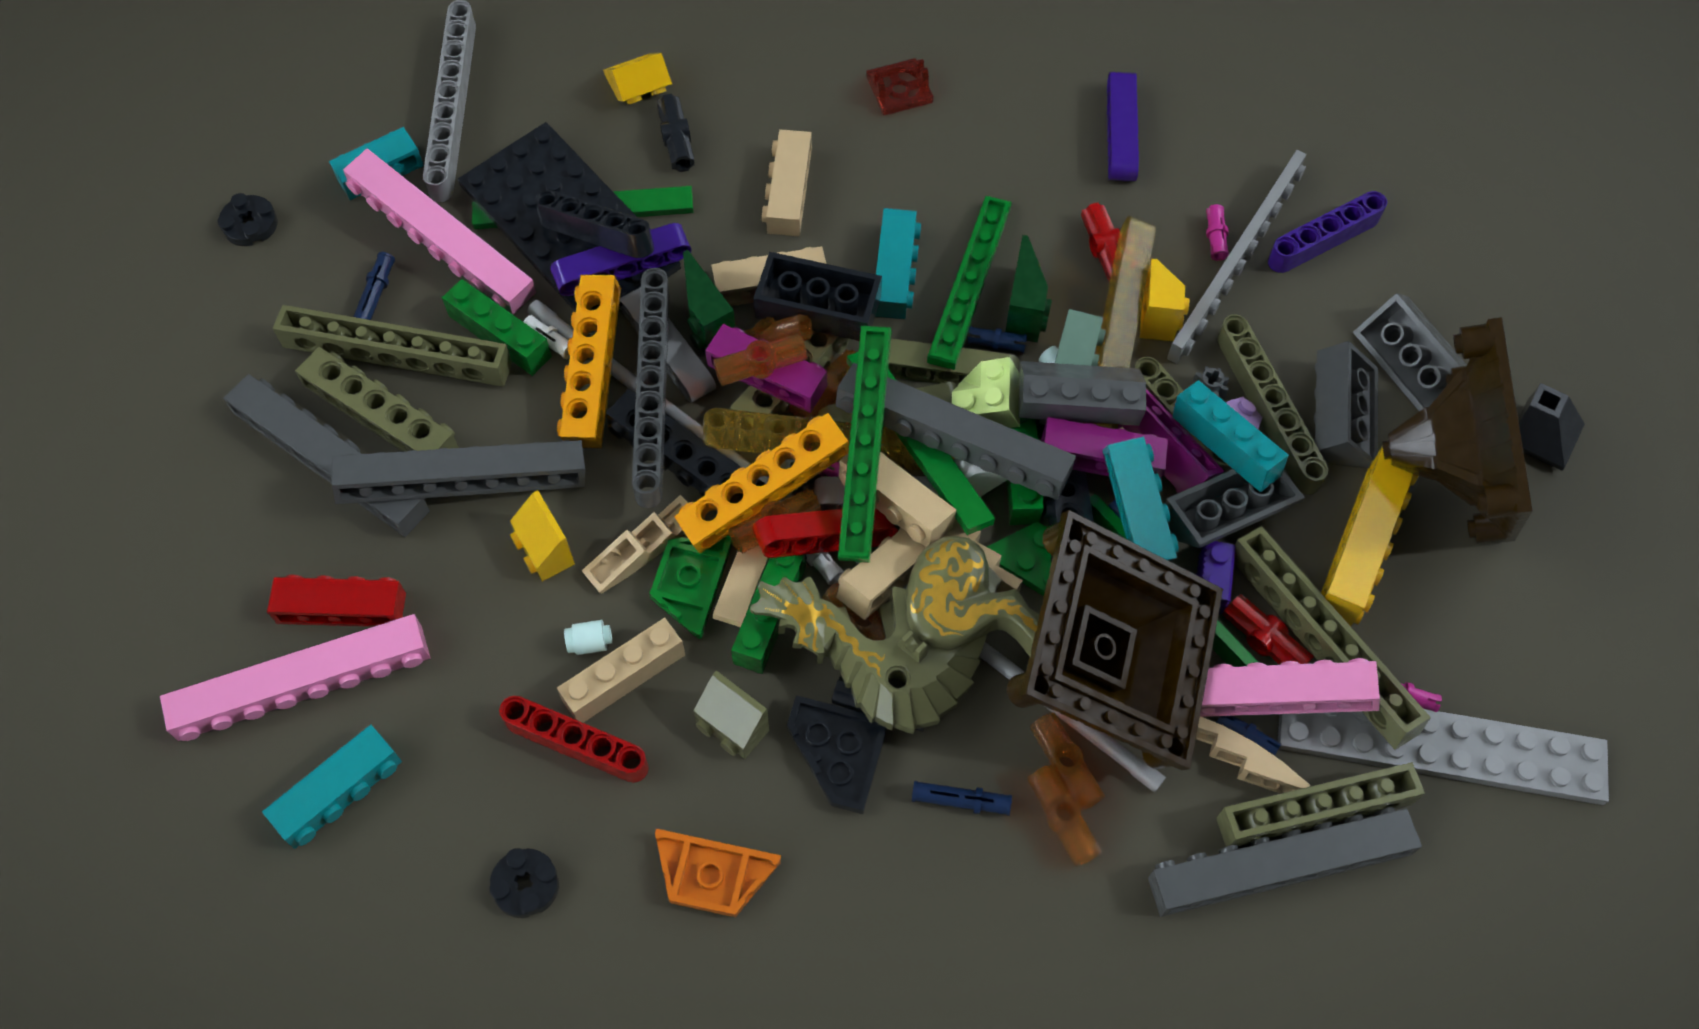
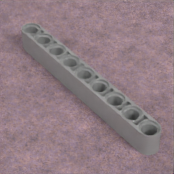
[423,0,476,202]

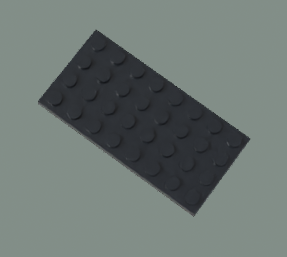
[458,122,681,312]

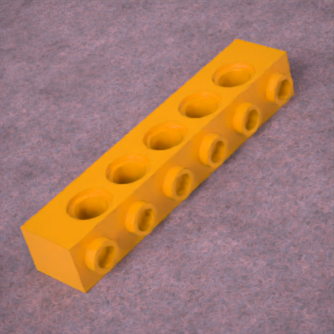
[557,275,621,448]
[674,413,849,554]

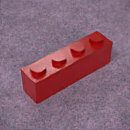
[267,574,406,627]

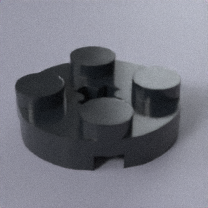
[218,193,278,246]
[489,848,559,918]

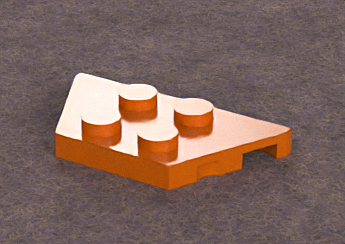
[655,829,781,918]

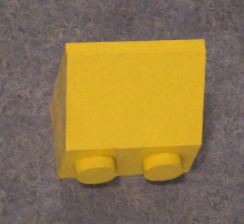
[603,53,672,105]
[1139,258,1190,341]
[509,490,575,581]

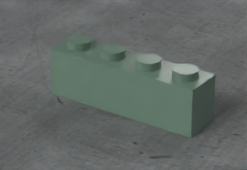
[1039,309,1106,425]

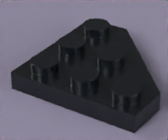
[787,695,887,814]

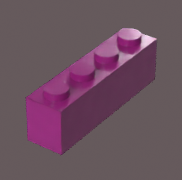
[705,324,827,413]
[1117,389,1224,493]
[1041,417,1168,479]

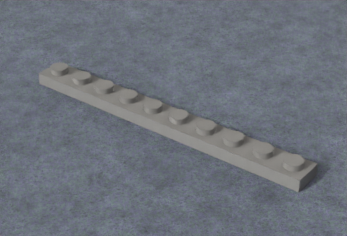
[1167,150,1307,364]

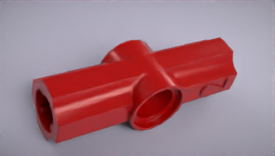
[1081,202,1133,284]
[1222,594,1314,665]

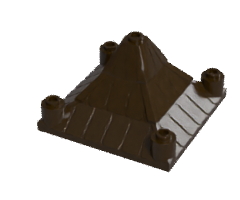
[1382,317,1533,543]
[1007,510,1223,771]

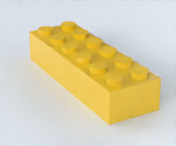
[1321,447,1418,626]

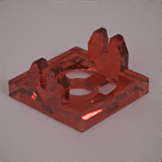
[866,58,934,116]

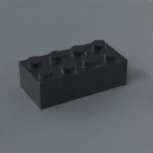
[753,251,882,341]

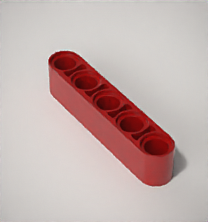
[752,508,898,558]
[499,695,649,783]

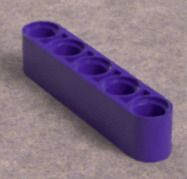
[1107,72,1139,181]
[1268,191,1388,273]
[550,223,692,296]

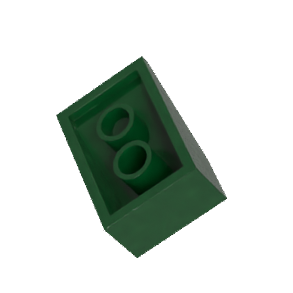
[1005,235,1052,343]
[683,250,735,355]

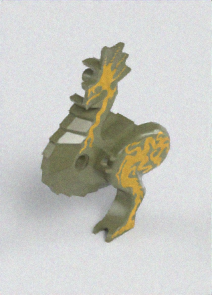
[750,535,1039,734]

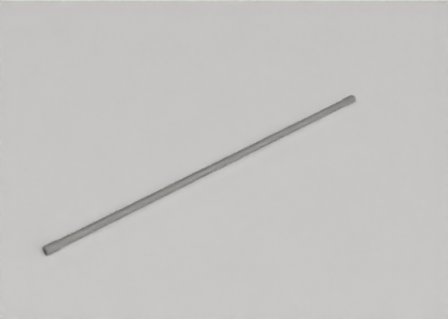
[528,300,1166,793]

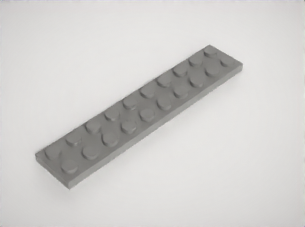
[1278,709,1609,805]

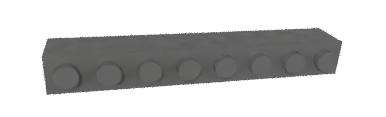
[836,363,1076,500]
[223,374,430,537]
[332,440,585,504]
[1148,807,1422,917]

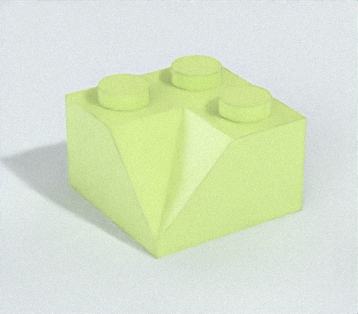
[952,357,1020,428]

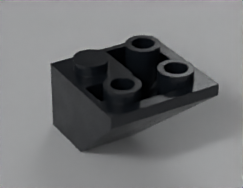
[1518,383,1585,471]

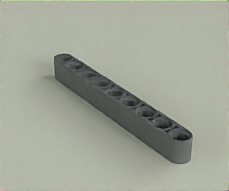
[632,268,670,508]

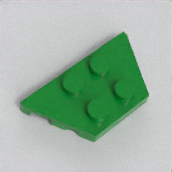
[987,522,1051,596]
[649,530,736,639]

